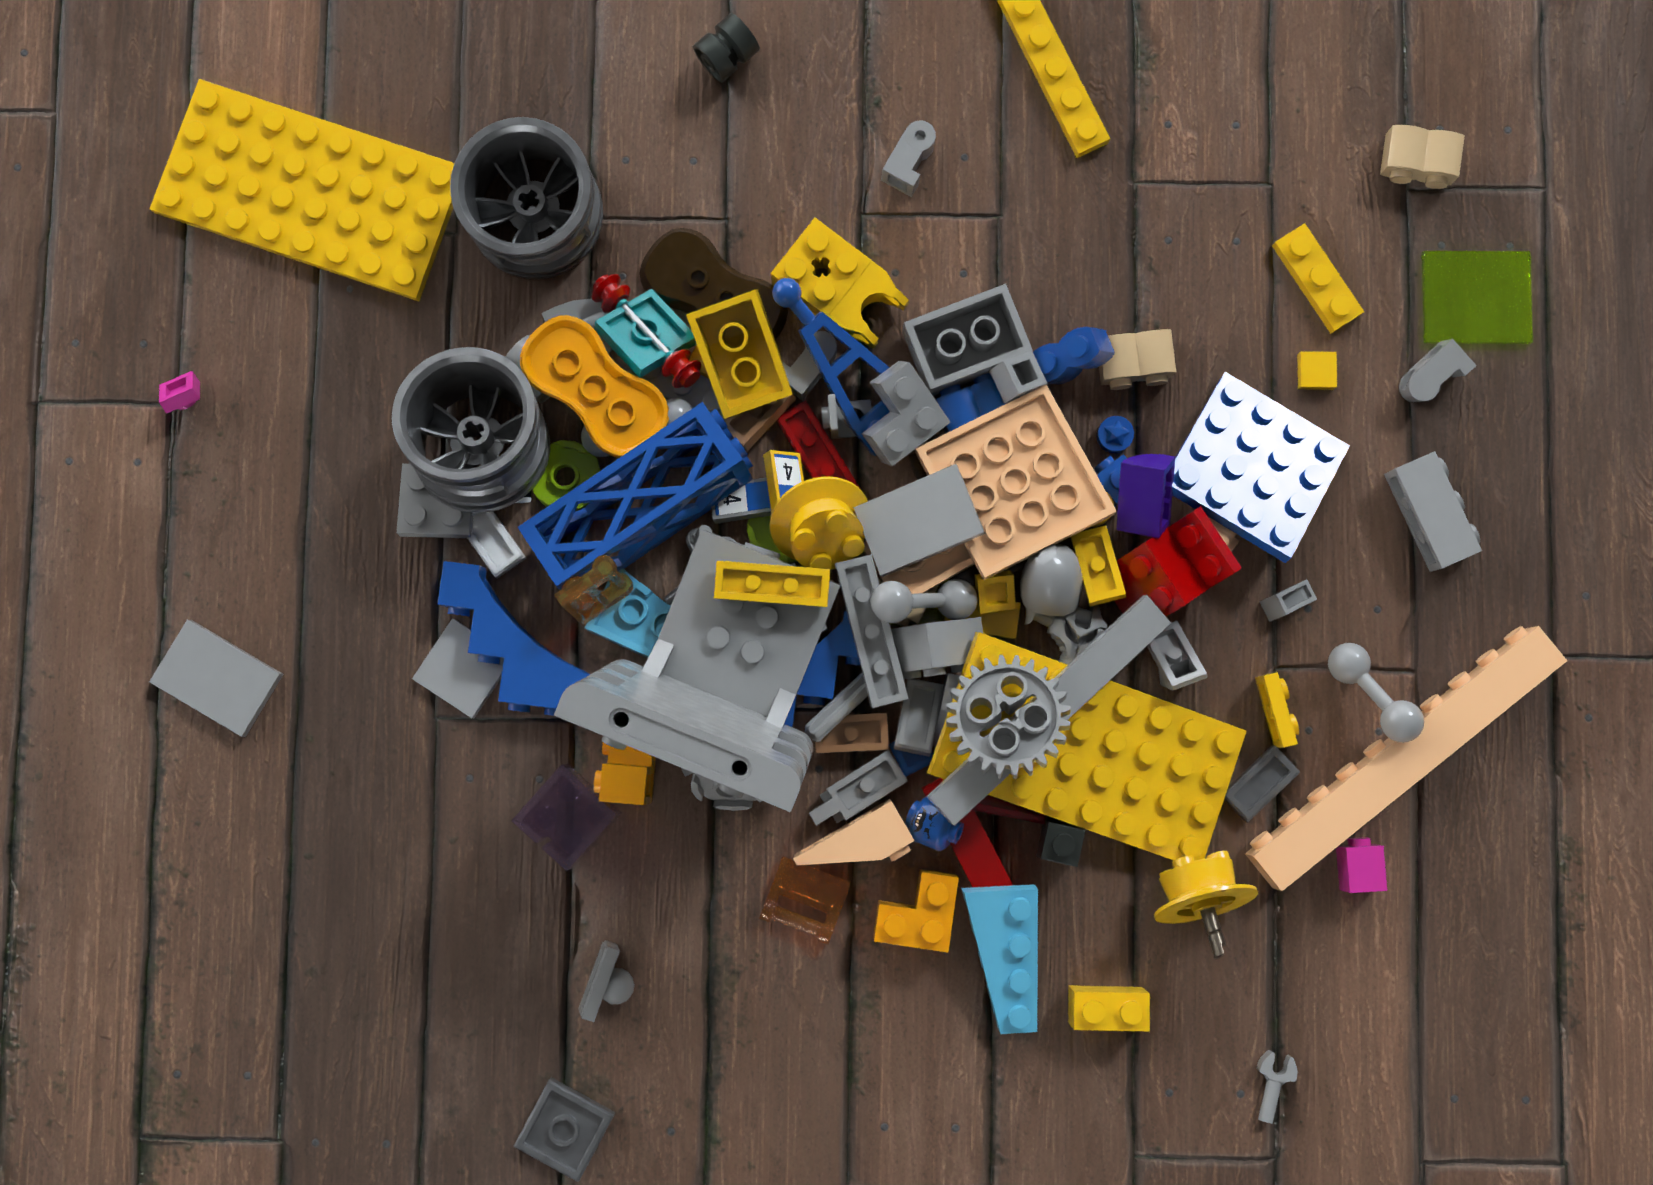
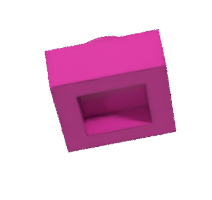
[159,371,200,413]

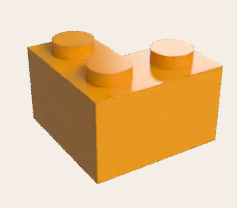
[594,743,656,805]
[873,869,959,953]

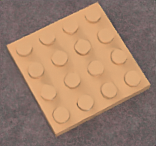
[915,384,1117,580]

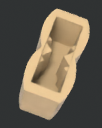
[1380,125,1465,189]
[1099,329,1176,390]

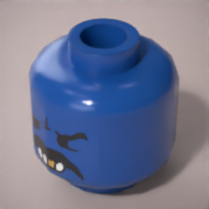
[905,797,964,851]

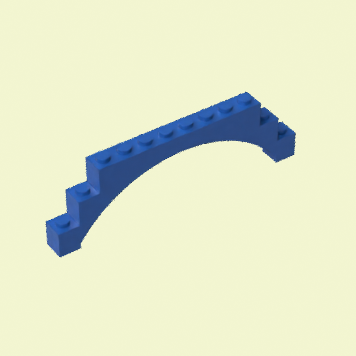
[437,561,860,727]

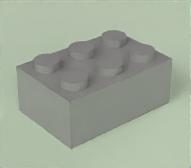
[902,284,1033,396]

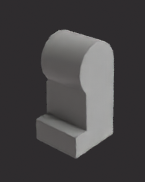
[881,120,936,197]
[783,331,837,401]
[1399,339,1476,402]

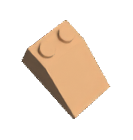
[793,799,914,865]

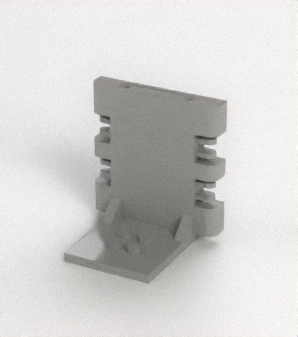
[554,529,841,812]

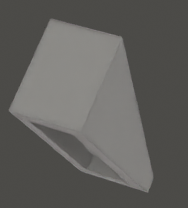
[1259,579,1317,622]

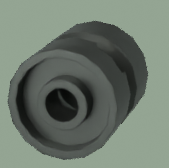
[692,13,760,83]

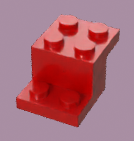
[1114,506,1242,617]

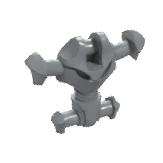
[1024,605,1107,665]

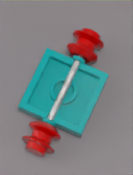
[591,274,701,388]

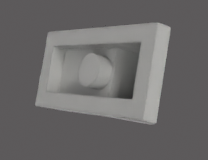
[1147,621,1207,691]

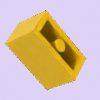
[1068,985,1150,1032]

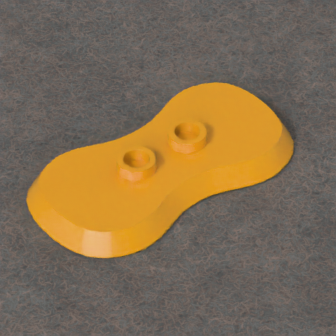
[520,315,669,458]

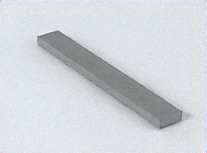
[927,595,1171,826]

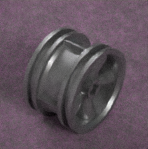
[450,117,603,279]
[392,347,550,513]

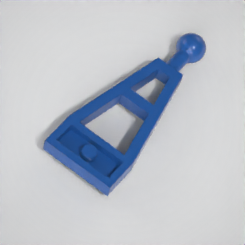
[772,278,890,456]

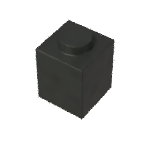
[1036,821,1085,867]

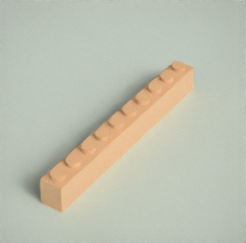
[1245,626,1567,891]

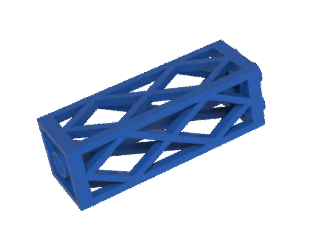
[518,402,753,603]

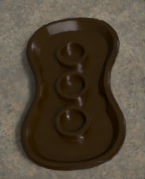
[640,228,788,340]

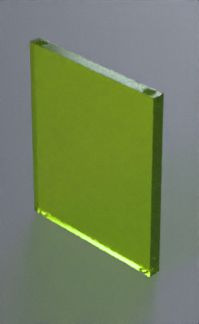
[1421,251,1533,344]

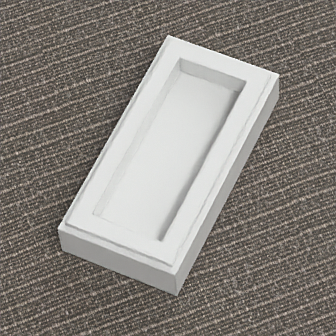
[467,511,526,579]

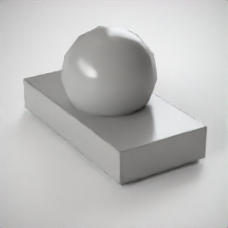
[578,940,635,1022]

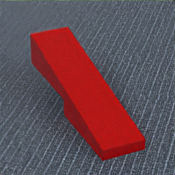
[921,778,1013,887]

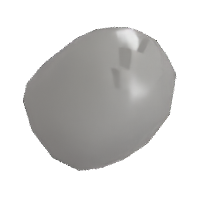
[1020,544,1083,616]

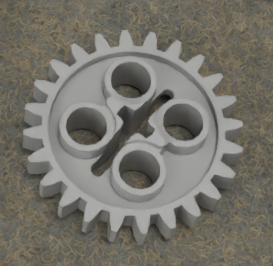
[946,655,1071,779]

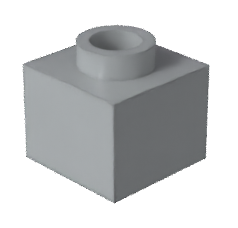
[990,350,1047,404]

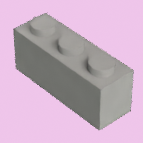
[1384,451,1482,572]

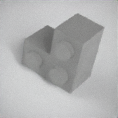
[861,361,950,466]
[891,617,983,679]

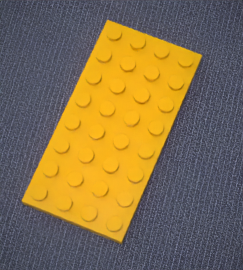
[150,79,454,301]
[927,632,1247,861]

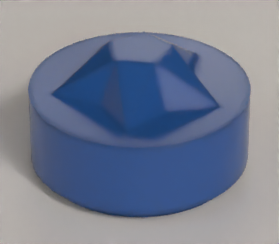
[1096,416,1134,453]

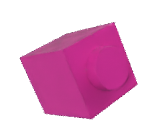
[1336,837,1387,893]

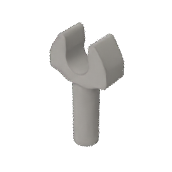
[1256,1050,1298,1124]

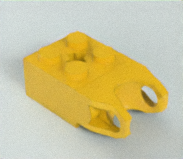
[770,218,909,349]

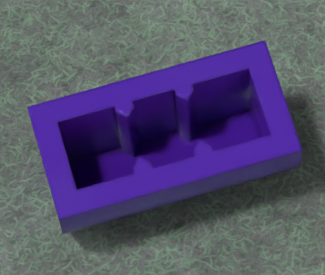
[1116,454,1176,538]

